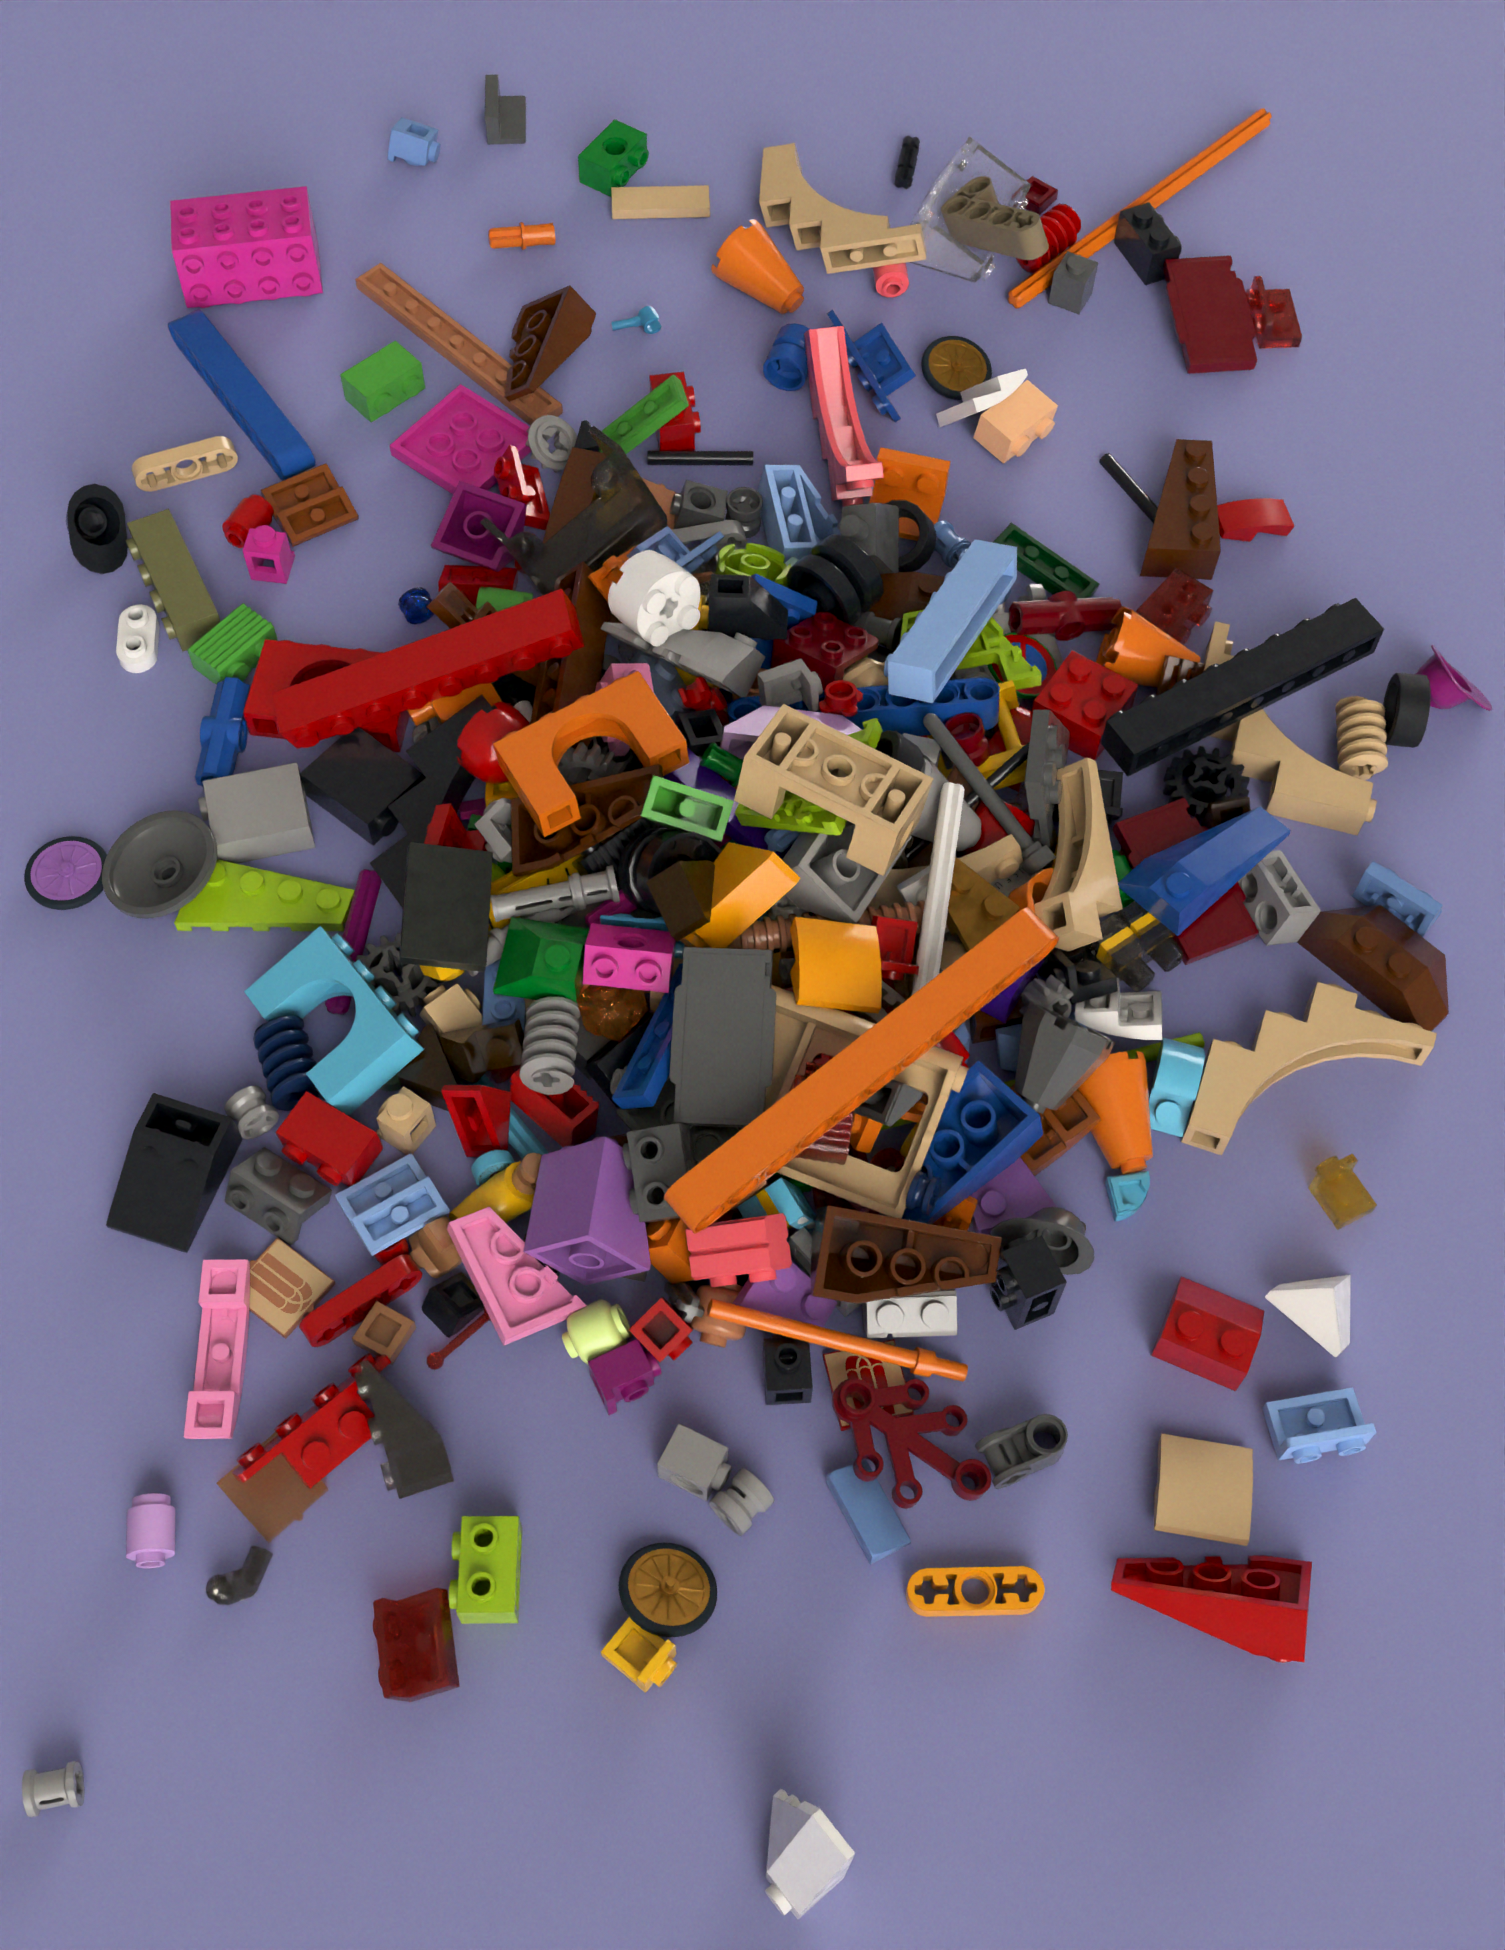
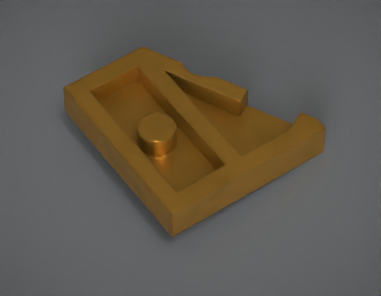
[946,856,1020,952]

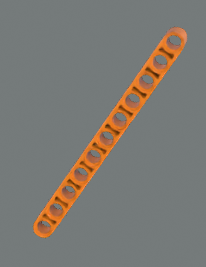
[664,907,1059,1234]

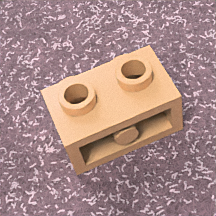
[973,380,1058,464]

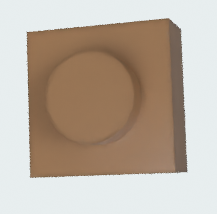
[352,1301,417,1365]

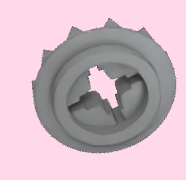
[525,415,577,473]

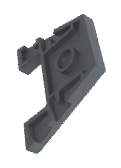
[1025,710,1070,869]

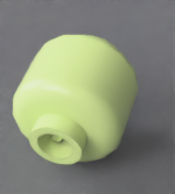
[562,1299,632,1365]

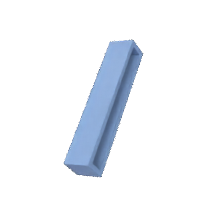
[884,539,1017,703]

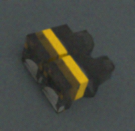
[1085,901,1184,992]

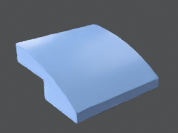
[335,1153,450,1256]

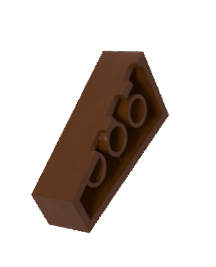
[1140,439,1221,580]

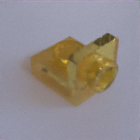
[1308,1154,1377,1230]

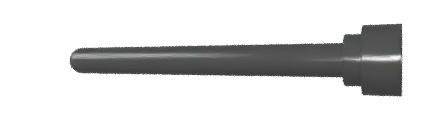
[923,713,1056,877]

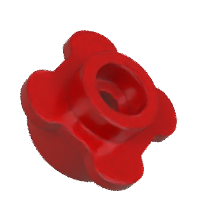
[819,680,863,717]

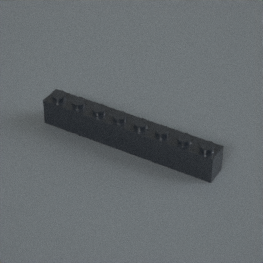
[1101,598,1384,777]

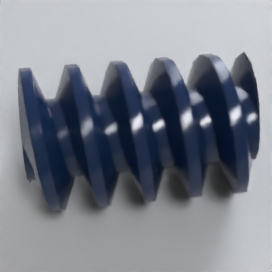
[253,1016,319,1111]

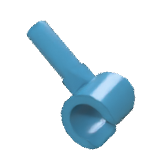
[611,306,661,334]

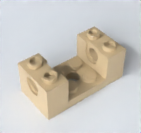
[734,704,934,876]

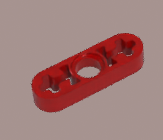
[299,1254,422,1347]

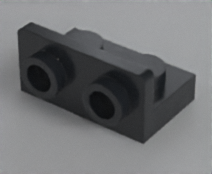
[1037,946,1118,1005]

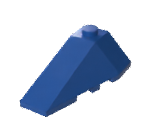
[1118,807,1291,936]
[902,1060,1043,1224]

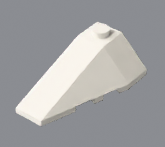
[765,1789,855,1919]

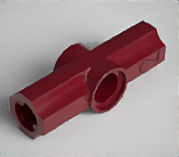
[1008,591,1122,641]

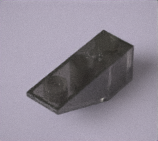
[354,1359,454,1499]

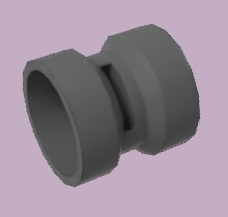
[725,487,763,538]

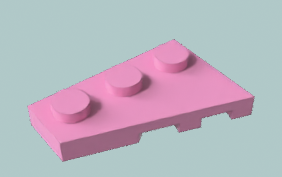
[447,1207,587,1346]

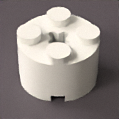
[608,550,701,647]

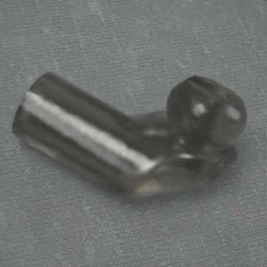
[206,1545,273,1605]

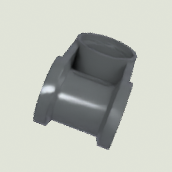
[975,1414,1068,1489]

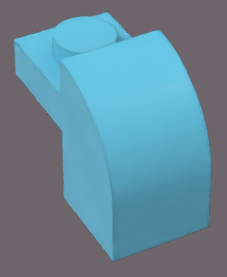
[1149,1038,1205,1137]

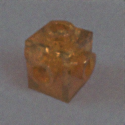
[576,985,649,1042]

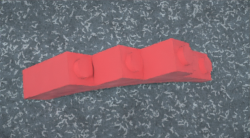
[804,326,884,507]

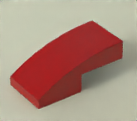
[1217,498,1295,542]

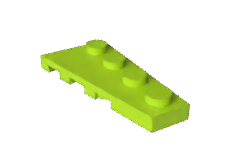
[174,859,355,932]

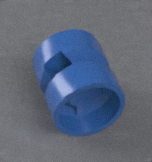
[763,323,809,391]

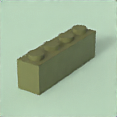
[125,509,220,652]

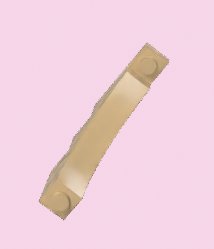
[759,143,927,274]
[1203,621,1377,836]

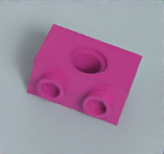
[582,923,676,993]

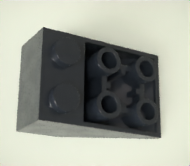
[106,1093,243,1253]

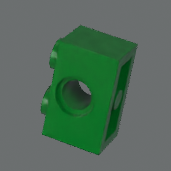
[578,119,649,197]

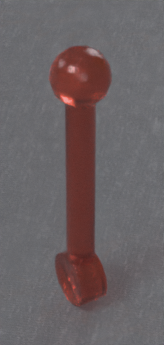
[426,1307,491,1370]

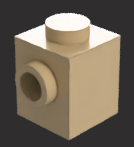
[419,983,483,1043]

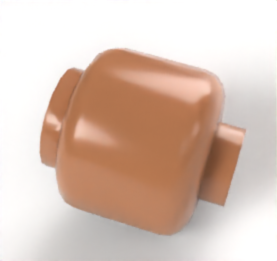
[689,1284,747,1348]

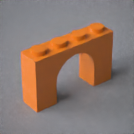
[493,671,689,837]

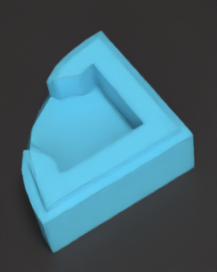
[1105,1171,1150,1222]

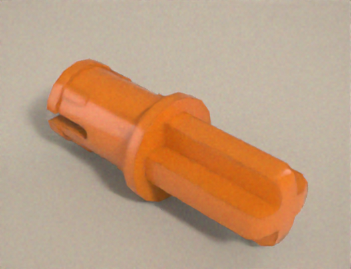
[488,222,555,250]

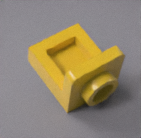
[601,1617,677,1693]

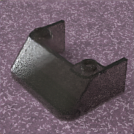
[481,426,667,596]

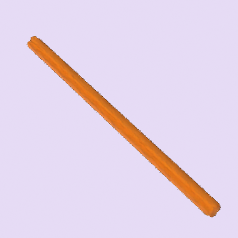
[1007,108,1272,308]

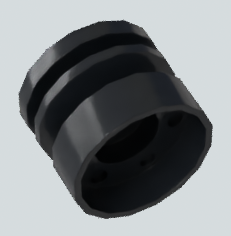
[618,827,722,916]

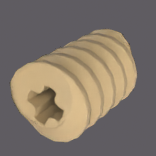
[1335,696,1388,780]

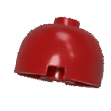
[457,702,530,784]

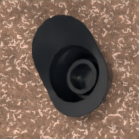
[66,484,128,574]

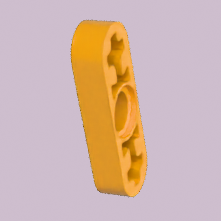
[905,1566,1045,1617]

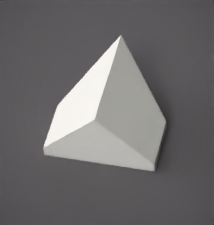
[1265,1274,1351,1358]

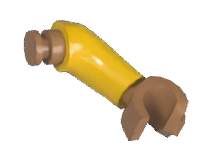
[408,1153,542,1279]

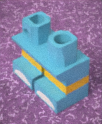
[737,1178,816,1232]

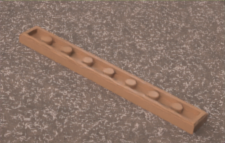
[355,263,563,426]

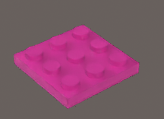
[389,384,531,494]

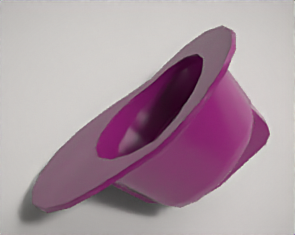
[1416,645,1492,711]

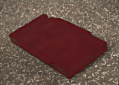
[1163,255,1257,374]
[1112,797,1259,965]

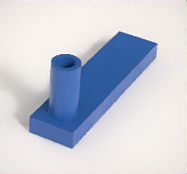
[611,963,683,1109]

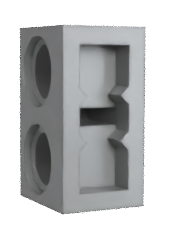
[1238,850,1321,946]

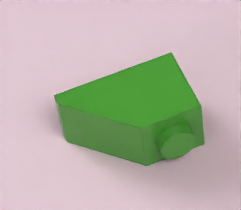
[640,775,734,843]

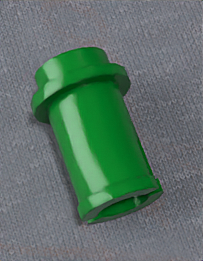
[700,742,744,787]

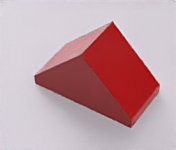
[441,1085,511,1157]

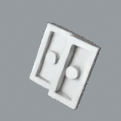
[936,368,1028,427]
[1075,978,1162,1040]

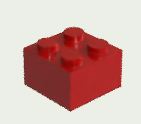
[1032,650,1139,761]

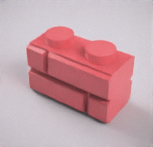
[686,1213,792,1287]

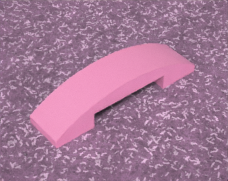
[184,1259,250,1439]

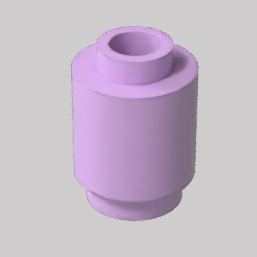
[126,1493,176,1568]

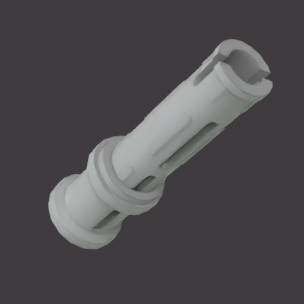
[490,865,620,922]

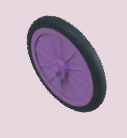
[24,836,107,910]

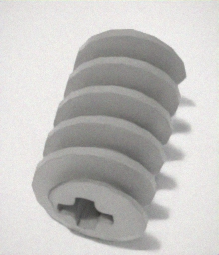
[519,996,581,1095]

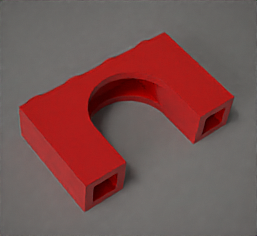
[243,639,410,752]

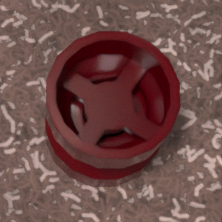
[945,713,990,767]

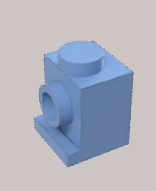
[387,117,441,166]

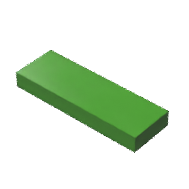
[595,375,689,467]

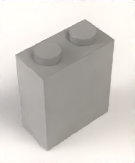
[198,762,316,864]

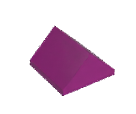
[431,481,527,572]

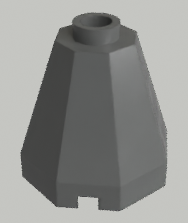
[1014,1003,1115,1114]

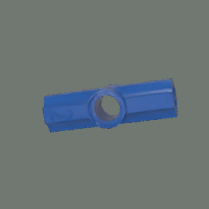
[195,677,251,786]

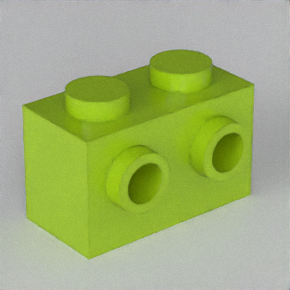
[449,1516,523,1624]

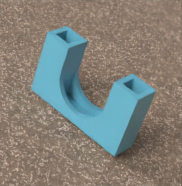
[244,926,424,1116]

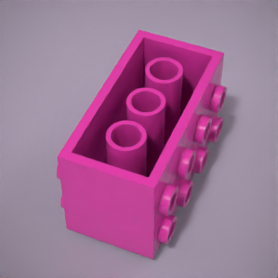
[170,186,323,308]

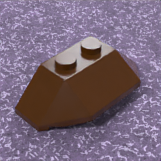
[1297,905,1449,1032]

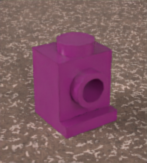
[588,1339,662,1415]

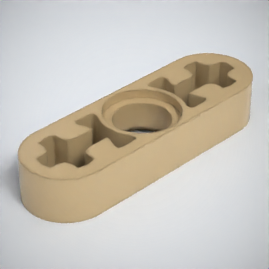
[131,436,238,492]

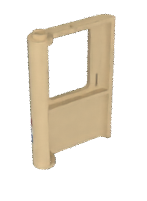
[765,985,969,1219]

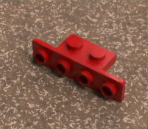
[232,1353,391,1488]

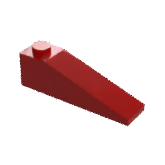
[1111,1555,1312,1663]

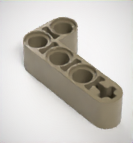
[941,176,1049,260]

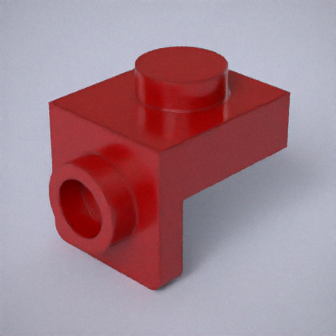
[871,915,919,981]

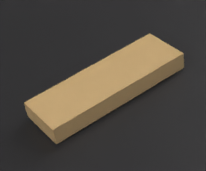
[611,185,710,219]

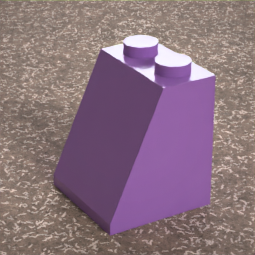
[523,1137,651,1286]

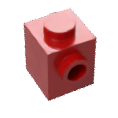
[628,1296,693,1362]

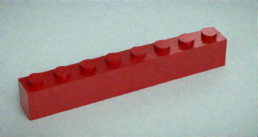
[272,589,585,749]

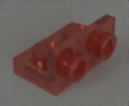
[1246,276,1302,349]

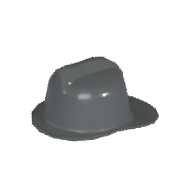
[989,1207,1094,1275]

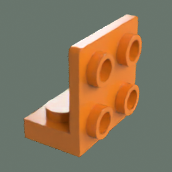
[869,447,951,541]

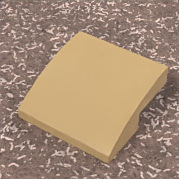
[1154,1433,1253,1546]

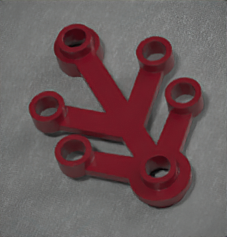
[832,1379,992,1509]

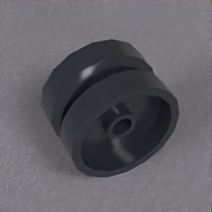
[787,534,884,625]

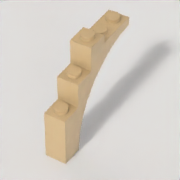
[1181,981,1437,1155]

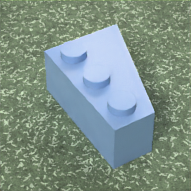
[758,465,841,563]

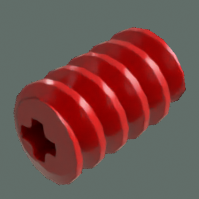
[1016,204,1081,273]

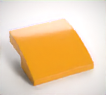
[790,917,882,1014]

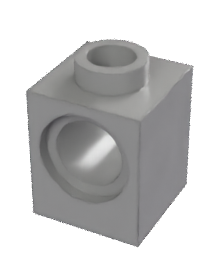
[657,1423,732,1501]

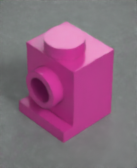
[243,525,295,584]

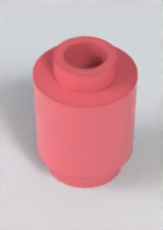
[873,263,909,298]

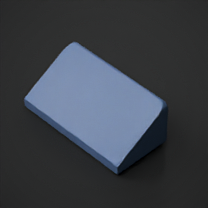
[826,1460,911,1565]

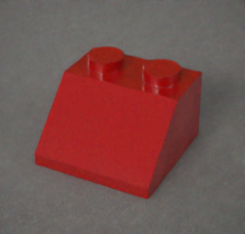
[1151,1276,1265,1391]

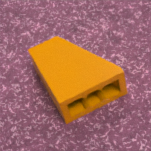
[680,842,800,948]

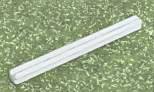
[911,782,965,996]

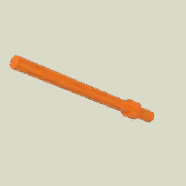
[707,1298,968,1382]

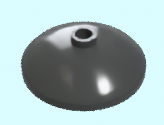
[102,810,218,919]

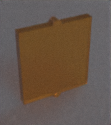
[216,1432,329,1543]

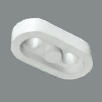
[116,604,160,673]

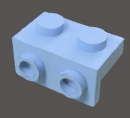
[1262,1387,1377,1464]

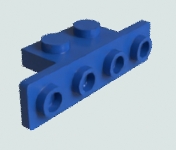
[827,310,916,422]

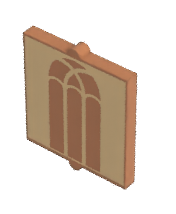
[249,1237,335,1339]

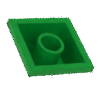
[493,917,590,1004]

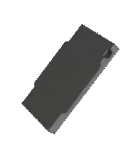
[669,947,777,1128]

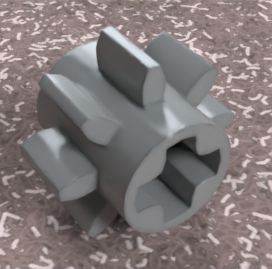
[1019,975,1073,1017]

